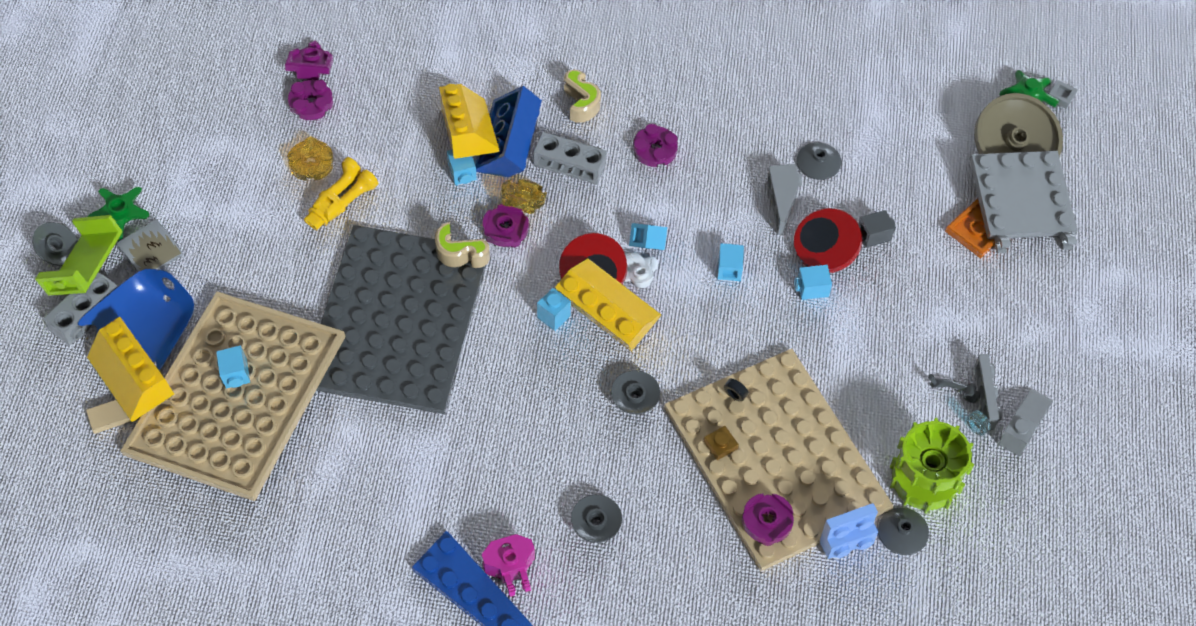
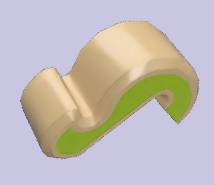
[564,69,601,123]
[435,222,490,268]

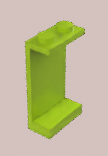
[35,215,123,296]

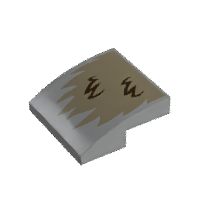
[116,219,183,273]

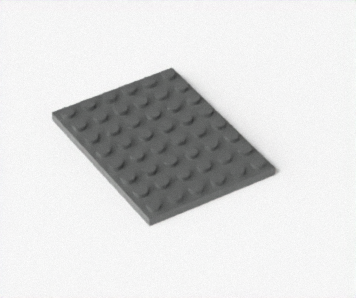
[316,225,486,415]

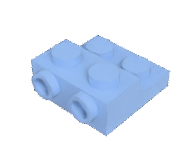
[820,503,878,559]

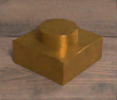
[704,426,739,461]

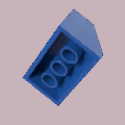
[475,86,542,177]

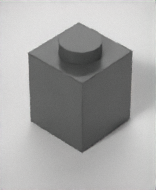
[858,210,896,248]

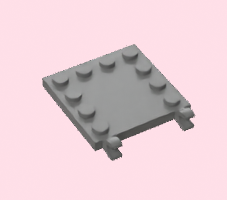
[969,151,1078,253]

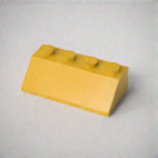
[439,84,499,159]
[555,259,661,352]
[87,317,174,422]

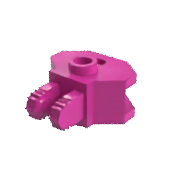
[482,534,535,597]

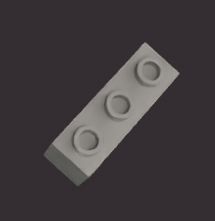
[534,132,607,185]
[43,272,117,346]

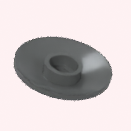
[797,142,842,180]
[32,222,78,266]
[611,370,660,415]
[571,495,622,543]
[878,508,929,555]

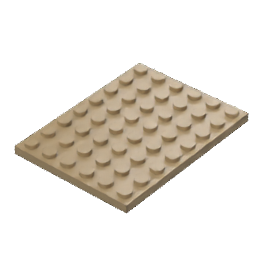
[120,291,346,501]
[664,349,894,572]

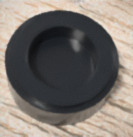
[724,378,749,401]

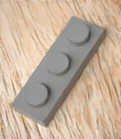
[974,354,1002,430]

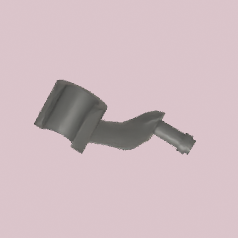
[928,374,980,403]

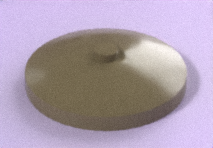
[974,93,1063,157]

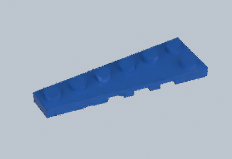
[412,531,533,626]

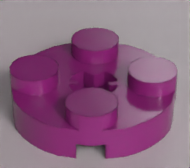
[288,80,333,120]
[633,124,678,167]
[482,204,529,247]
[742,493,794,546]

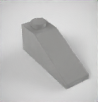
[767,164,802,235]
[998,389,1053,457]

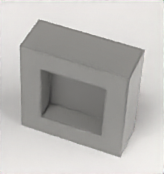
[1049,80,1078,109]

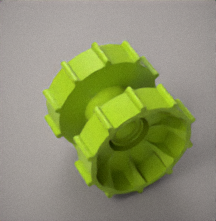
[890,418,974,514]

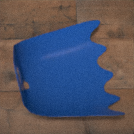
[78,269,194,370]

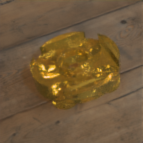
[287,137,334,181]
[500,179,547,214]

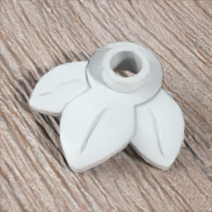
[624,252,658,288]

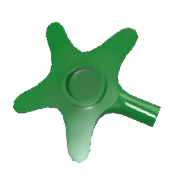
[999,70,1060,108]
[87,187,149,242]

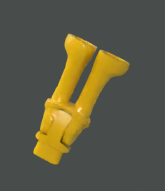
[303,157,379,231]

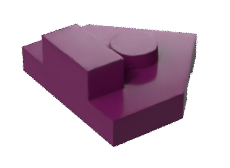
[285,41,333,80]

